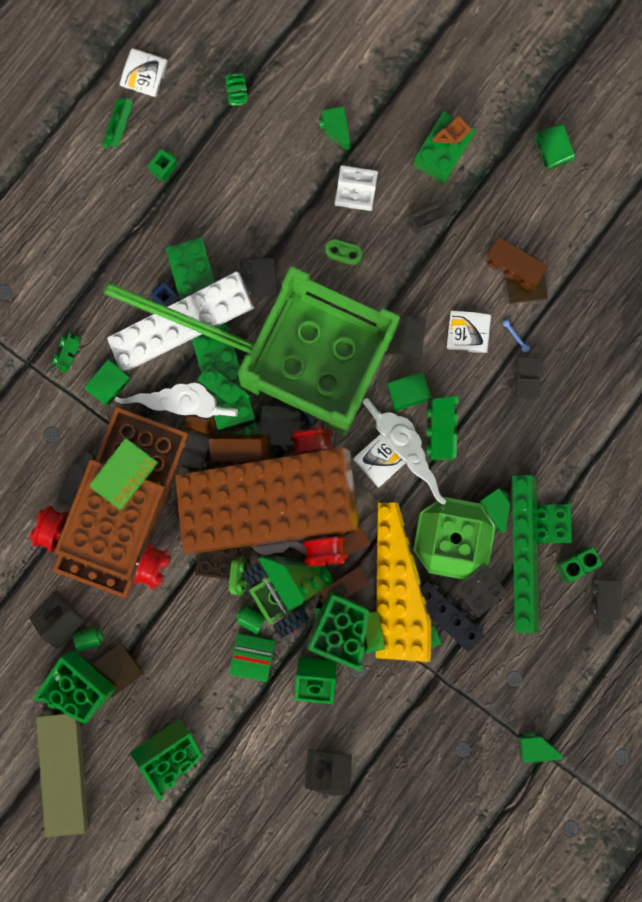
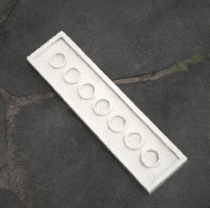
[107,272,254,373]

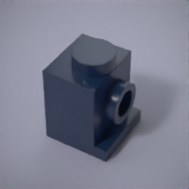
[151,282,180,307]

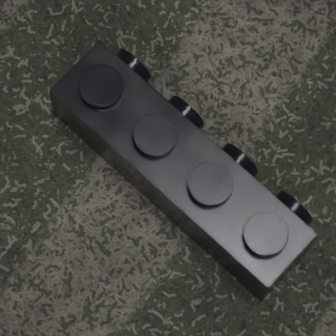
[420,581,484,652]

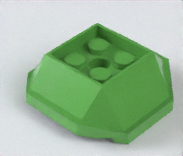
[413,497,496,580]

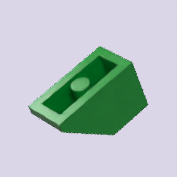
[319,107,350,150]
[478,488,510,534]
[518,732,563,763]

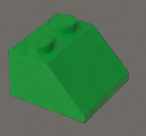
[294,657,337,704]

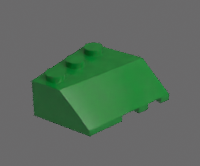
[426,397,459,461]
[258,557,334,610]
[305,590,369,672]
[33,650,116,724]
[130,719,202,801]

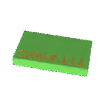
[89,438,158,510]

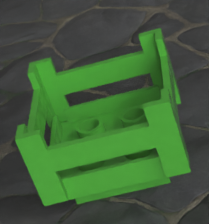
[238,266,400,436]

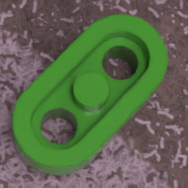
[325,239,362,265]
[229,556,249,595]

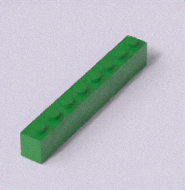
[512,475,540,633]

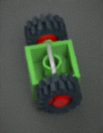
[241,555,311,639]

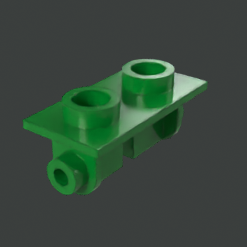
[51,333,81,373]

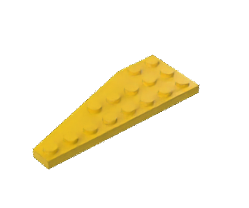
[376,503,431,662]

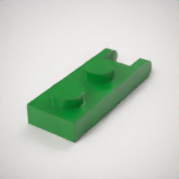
[102,98,133,148]
[197,365,251,412]

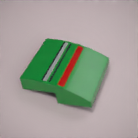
[229,634,275,682]

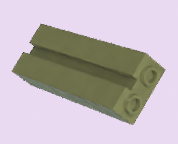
[36,710,89,837]

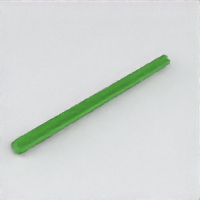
[104,283,264,358]

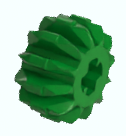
[225,73,247,106]

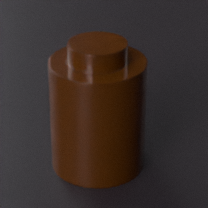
[185,414,216,435]

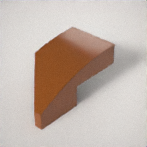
[432,116,472,144]

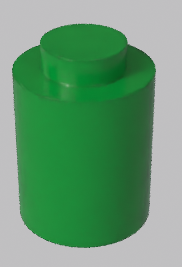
[235,606,266,634]
[73,626,104,652]

